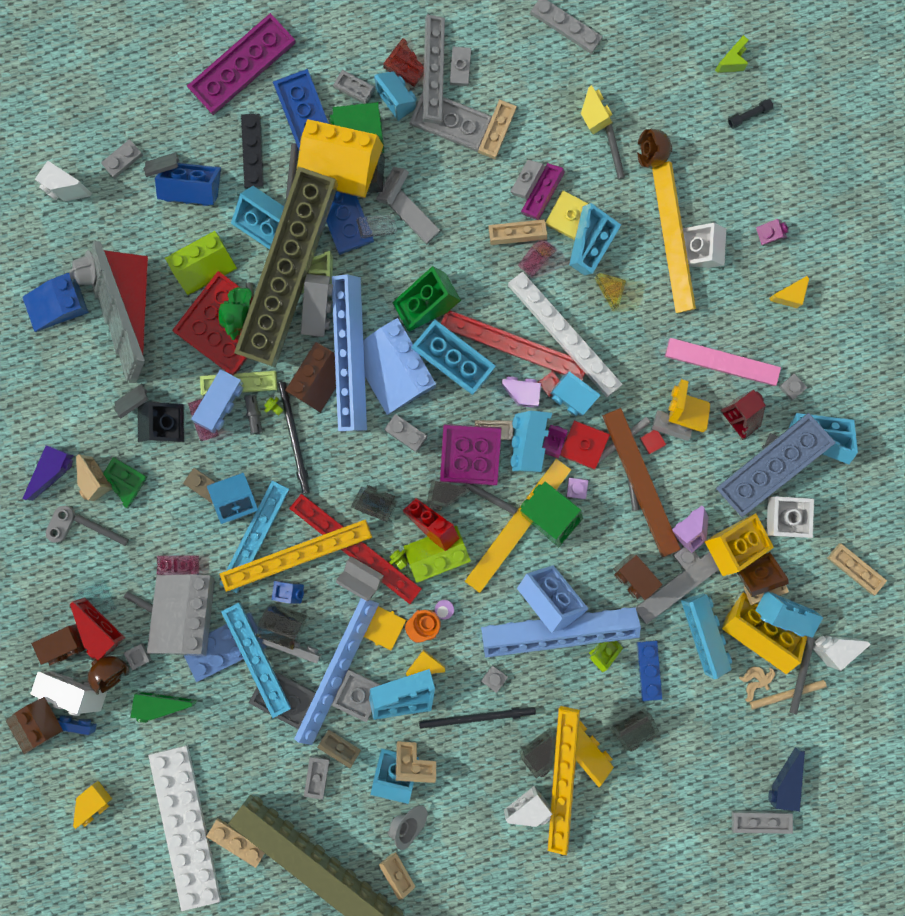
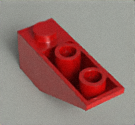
[402,498,460,551]

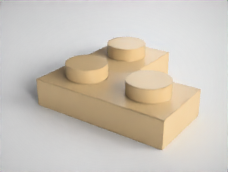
[396,741,436,783]

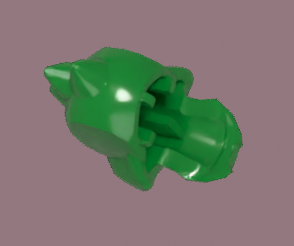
[219,287,252,340]

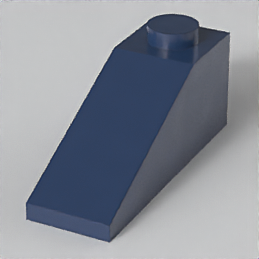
[768,747,805,812]

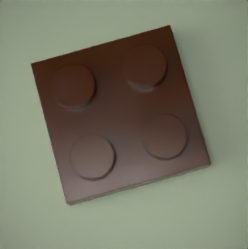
[737,552,789,597]

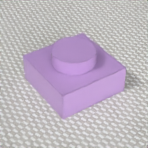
[566,478,588,499]

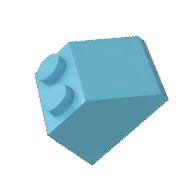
[374,71,417,121]
[550,371,600,416]
[370,749,419,804]

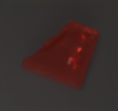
[383,38,424,87]

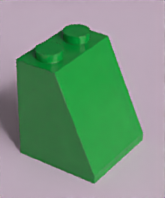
[330,102,385,153]
[520,482,583,548]

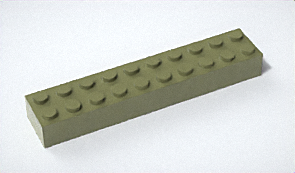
[234,166,338,368]
[228,795,404,916]

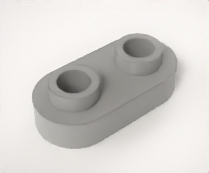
[46,506,75,543]

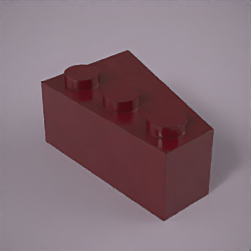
[720,389,766,440]

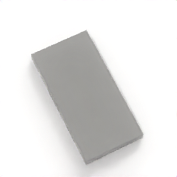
[409,92,492,152]

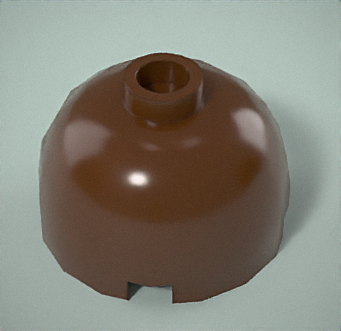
[637,128,672,168]
[87,656,129,695]

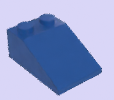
[22,273,89,332]

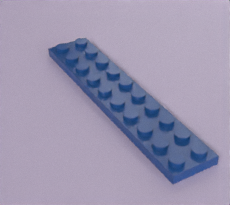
[273,69,374,255]

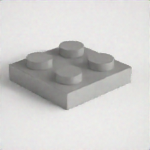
[331,669,382,722]

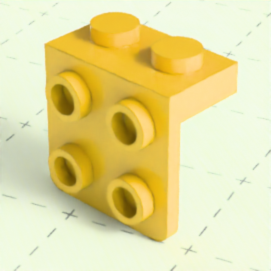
[669,379,710,432]

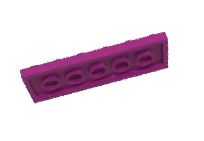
[187,13,296,115]

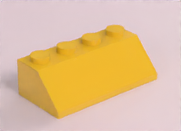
[722,592,807,674]

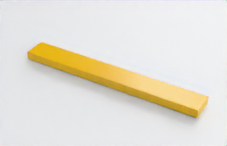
[652,161,696,314]
[465,459,571,593]
[220,519,373,592]
[548,706,580,856]

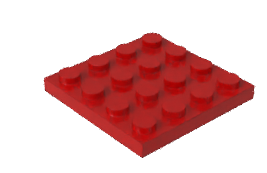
[172,271,253,375]

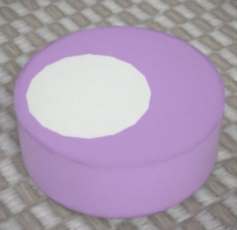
[435,600,454,619]

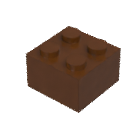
[613,554,663,600]
[31,624,86,666]

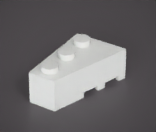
[31,671,107,716]

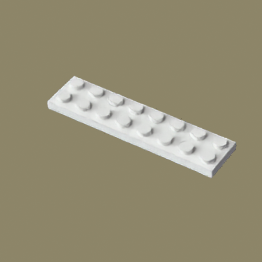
[148,745,221,911]

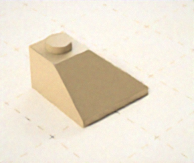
[76,454,112,501]

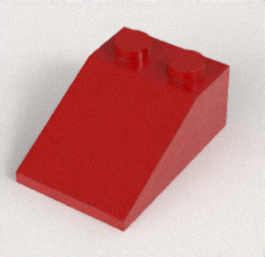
[70,597,125,660]

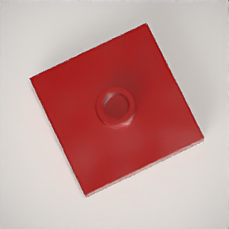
[560,420,610,470]

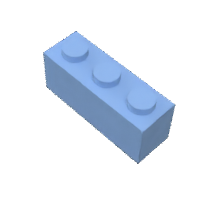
[191,369,243,434]

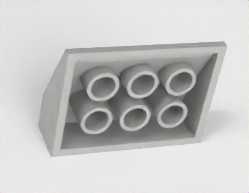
[147,574,215,656]

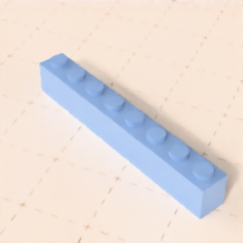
[332,274,367,431]
[481,607,641,658]

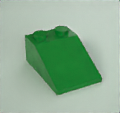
[392,266,461,332]

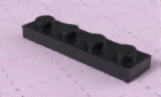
[241,113,264,189]

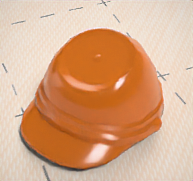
[405,609,441,643]

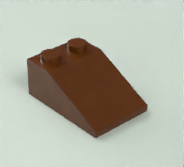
[6,697,63,755]

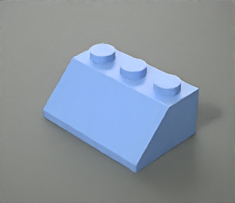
[517,565,589,633]

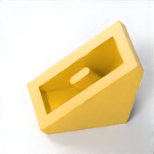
[769,276,809,308]
[406,649,446,676]

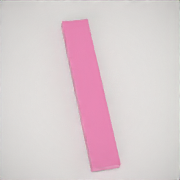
[665,338,781,386]

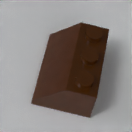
[285,342,336,413]

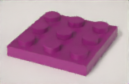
[440,424,501,485]

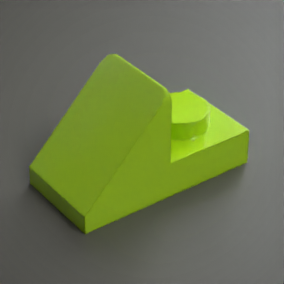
[715,35,749,73]
[589,641,623,673]

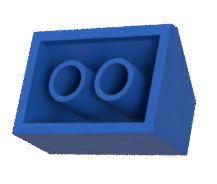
[155,163,221,206]

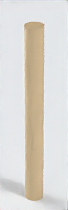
[749,680,827,710]

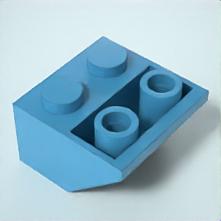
[207,473,258,524]

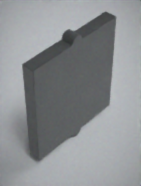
[143,152,180,177]
[114,383,149,419]

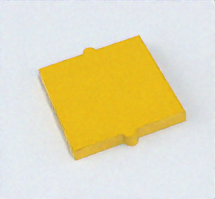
[364,606,406,650]

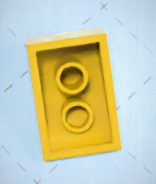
[704,513,774,576]

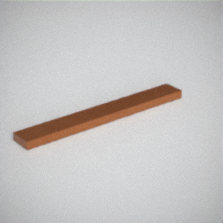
[602,408,681,557]

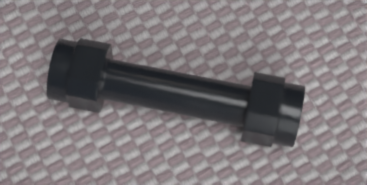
[728,99,773,129]

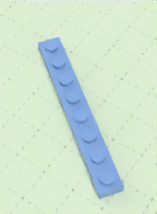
[294,598,379,745]

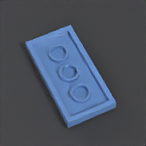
[184,612,267,682]

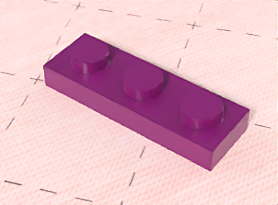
[521,163,565,220]

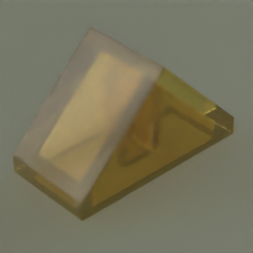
[595,273,626,311]

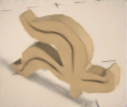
[739,666,775,702]

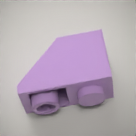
[502,377,541,408]
[672,506,709,553]

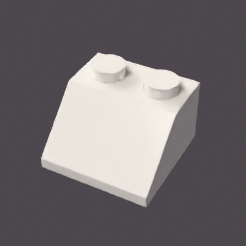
[35,161,92,202]
[683,223,726,268]
[813,636,870,671]
[504,786,552,827]

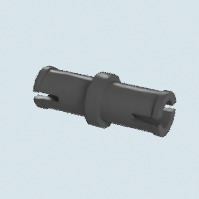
[244,395,263,435]

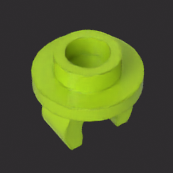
[264,397,283,416]
[389,549,408,570]

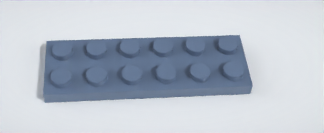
[716,412,836,517]

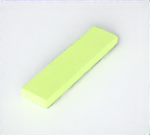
[200,371,278,396]

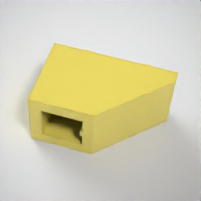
[581,85,613,135]

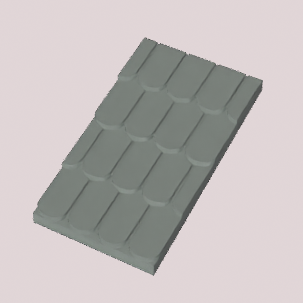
[91,241,148,383]

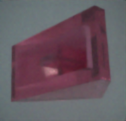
[518,240,557,278]

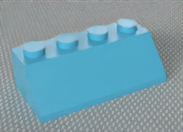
[231,186,284,249]
[411,320,496,395]
[681,593,732,680]

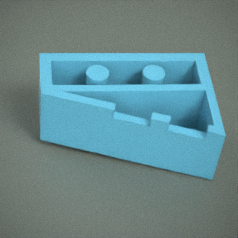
[789,413,858,464]

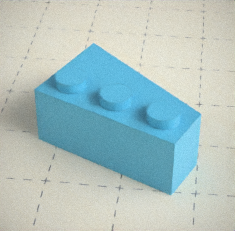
[569,203,621,275]
[511,411,552,473]
[755,591,823,638]
[369,669,435,720]

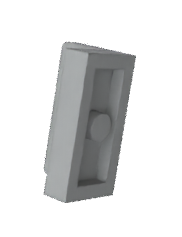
[336,557,384,601]

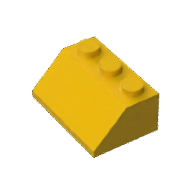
[556,720,614,787]

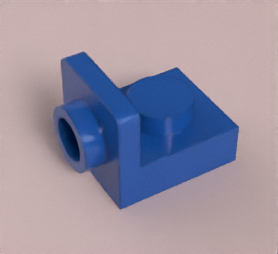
[272,581,304,604]

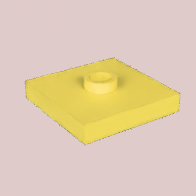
[545,191,588,240]

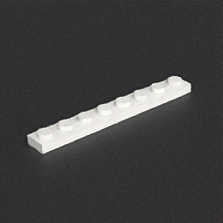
[508,272,622,398]

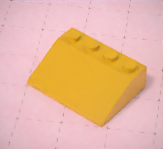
[297,119,384,198]

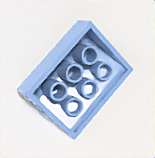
[363,318,436,415]

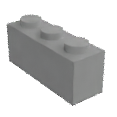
[301,274,333,337]

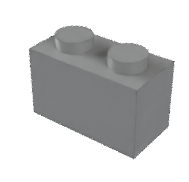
[384,414,427,453]

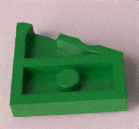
[103,457,148,508]

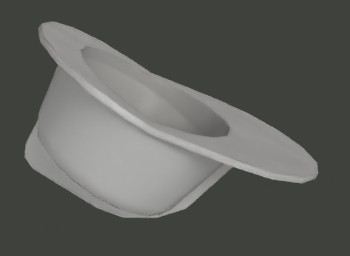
[69,250,96,287]
[388,805,428,850]

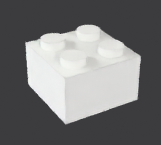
[767,497,814,538]

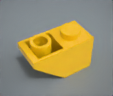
[73,781,112,829]

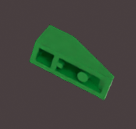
[130,691,197,723]

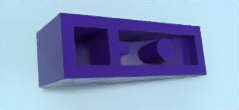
[22,445,74,501]

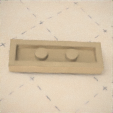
[478,99,517,160]
[488,219,547,245]
[827,543,887,596]
[206,818,265,868]

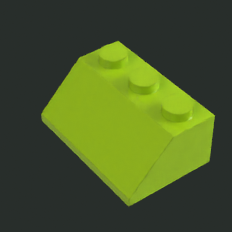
[165,231,238,296]
[403,525,471,583]

